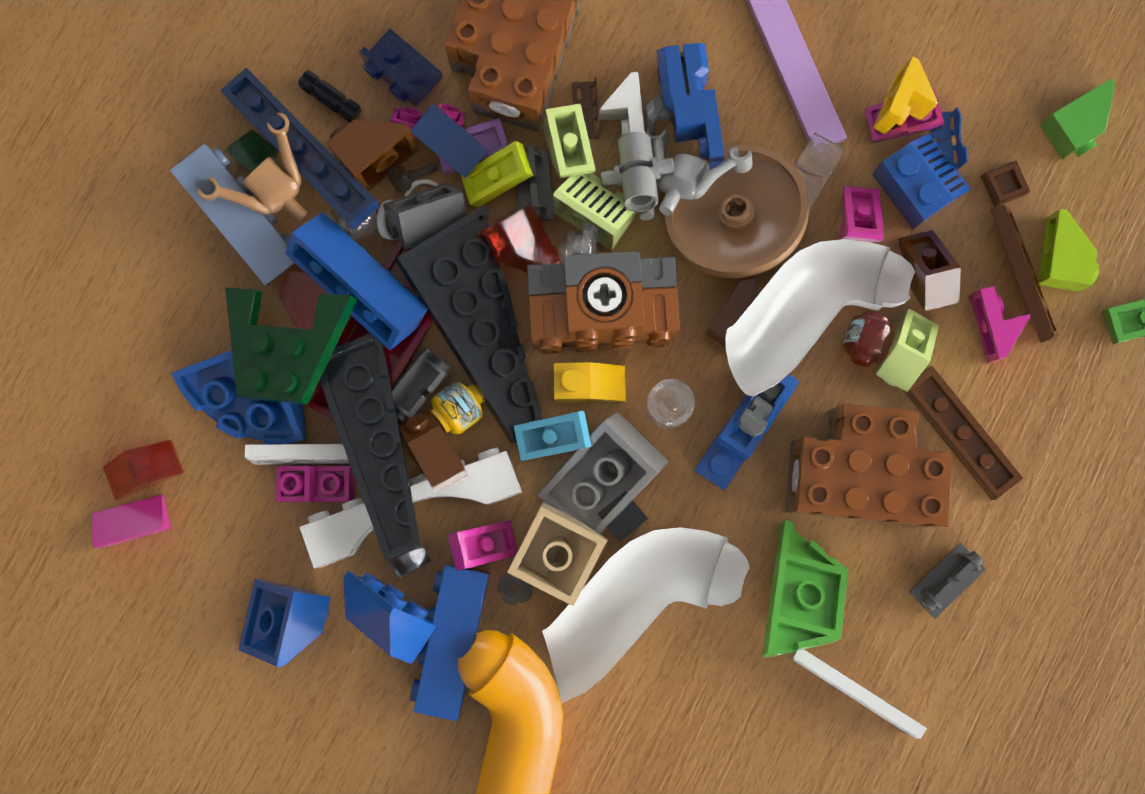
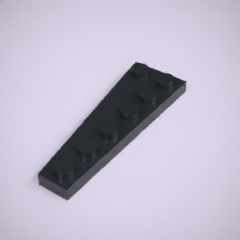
[319,334,422,561]

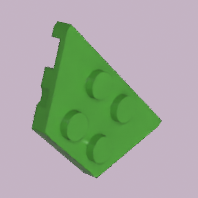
[762,520,848,658]

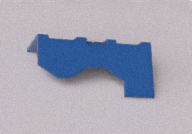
[931,107,968,169]

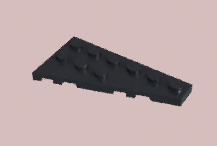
[395,204,542,443]

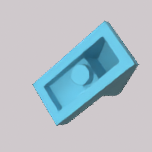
[513,411,592,461]

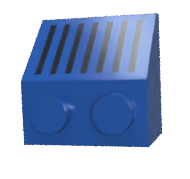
[872,133,971,229]

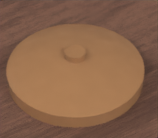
[665,145,809,278]

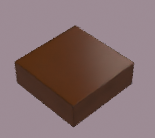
[981,160,1030,208]

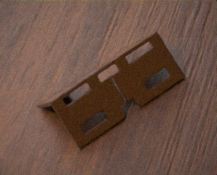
[572,77,600,139]

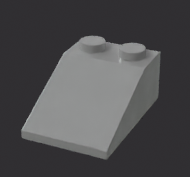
[538,412,669,534]

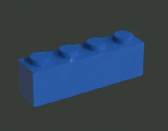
[285,212,428,350]
[410,564,490,721]

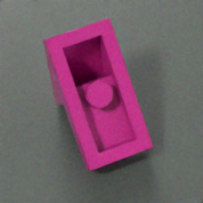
[838,186,884,243]
[969,286,1030,363]
[448,520,517,571]

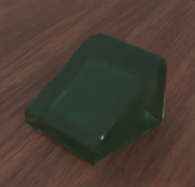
[225,130,279,173]

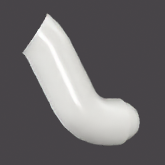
[726,239,915,396]
[542,527,750,704]

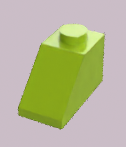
[1038,209,1099,292]

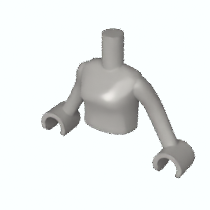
[646,126,753,216]

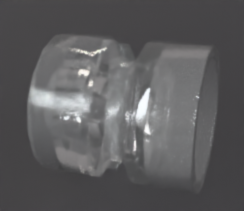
[645,379,695,430]

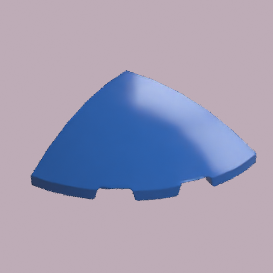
[171,350,306,445]

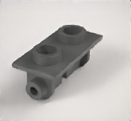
[516,146,554,223]
[392,348,450,423]
[909,543,986,619]

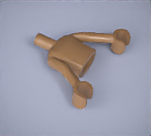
[197,113,309,223]

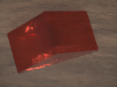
[103,440,184,500]

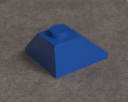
[238,579,330,667]

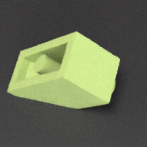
[543,104,596,178]
[876,308,939,392]

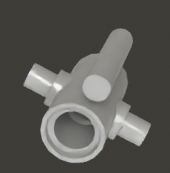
[601,132,674,220]

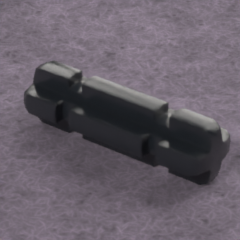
[298,70,362,122]

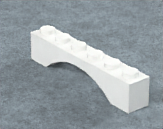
[300,447,522,568]

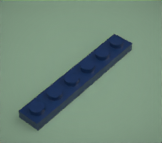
[220,68,380,230]

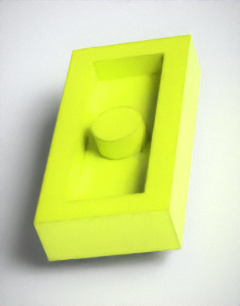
[460,141,533,208]

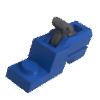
[646,43,724,170]
[694,374,799,491]

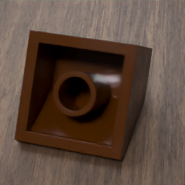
[326,120,419,192]

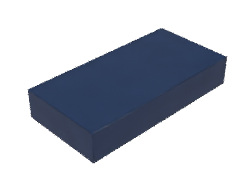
[411,103,488,178]

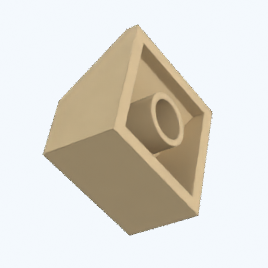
[507,502,607,606]

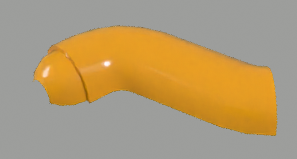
[458,630,563,794]

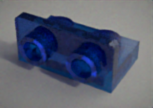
[359,28,443,107]

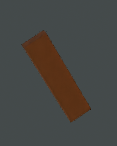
[990,204,1059,343]
[902,366,1023,500]

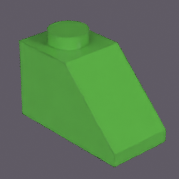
[1040,78,1115,159]

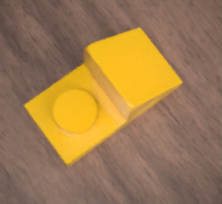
[873,56,937,135]

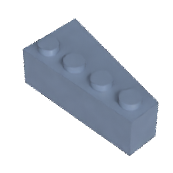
[170,144,295,286]

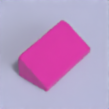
[92,495,172,548]

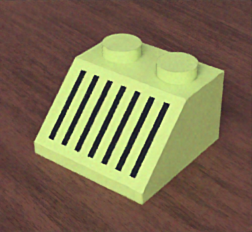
[553,173,636,252]

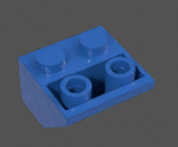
[344,571,436,664]

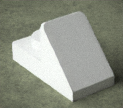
[599,72,645,136]

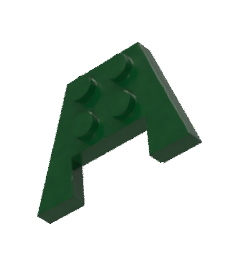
[225,287,358,405]

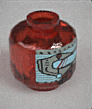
[843,311,895,367]

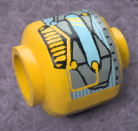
[430,381,484,435]

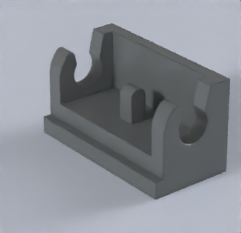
[383,183,466,250]

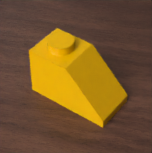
[554,362,626,404]

